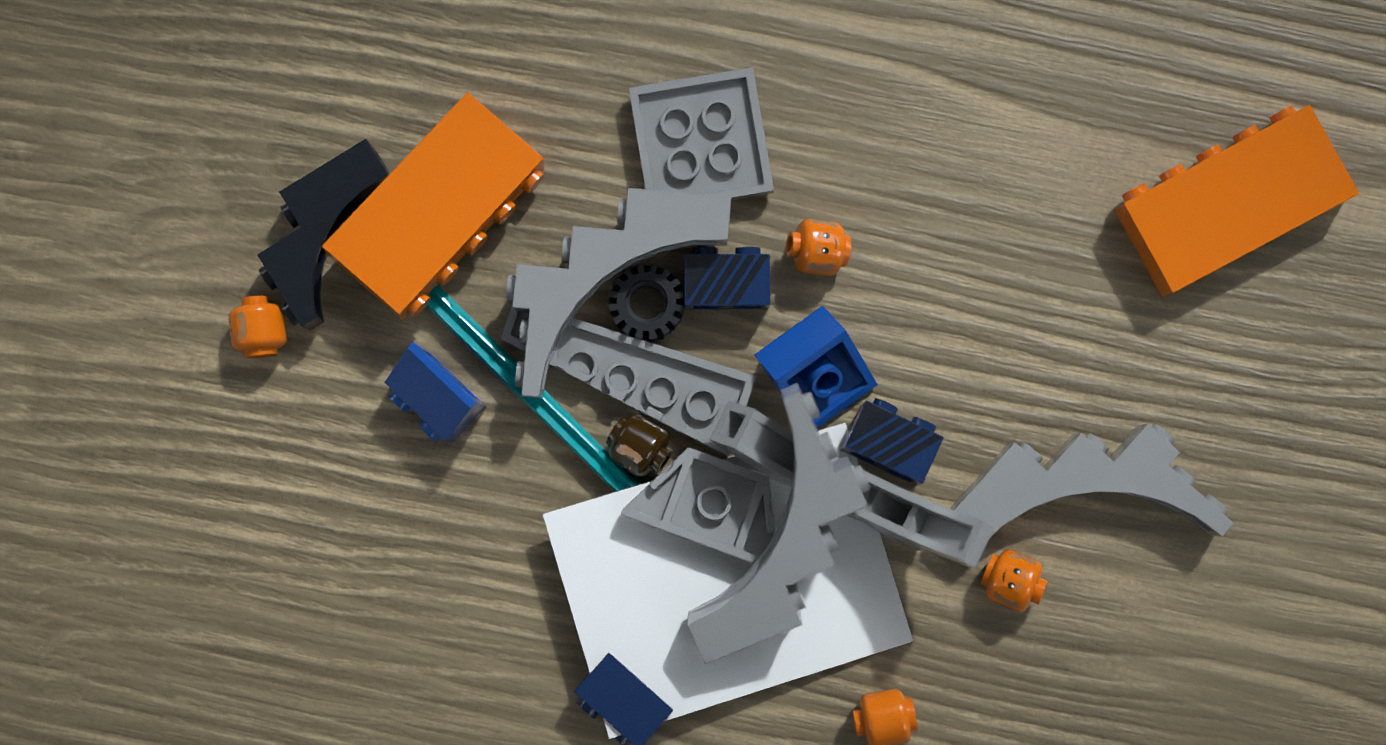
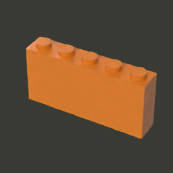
[322,92,545,321]
[1114,105,1360,297]

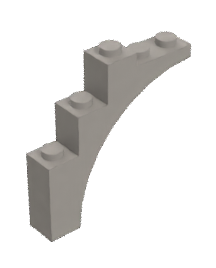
[506,188,731,399]
[688,383,871,664]
[709,401,994,569]
[949,424,1234,537]

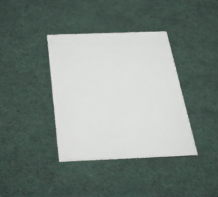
[543,423,913,739]

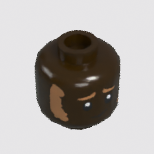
[606,414,672,478]

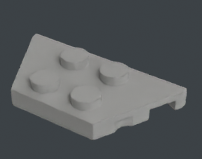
[621,447,775,564]

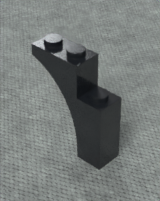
[257,139,390,331]

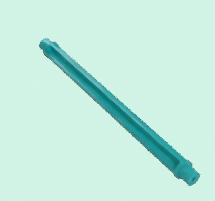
[427,284,641,492]

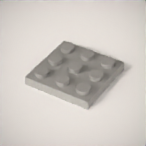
[629,67,774,200]

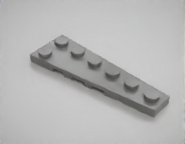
[501,303,756,456]

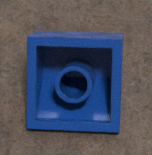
[754,305,878,429]
[384,342,486,443]

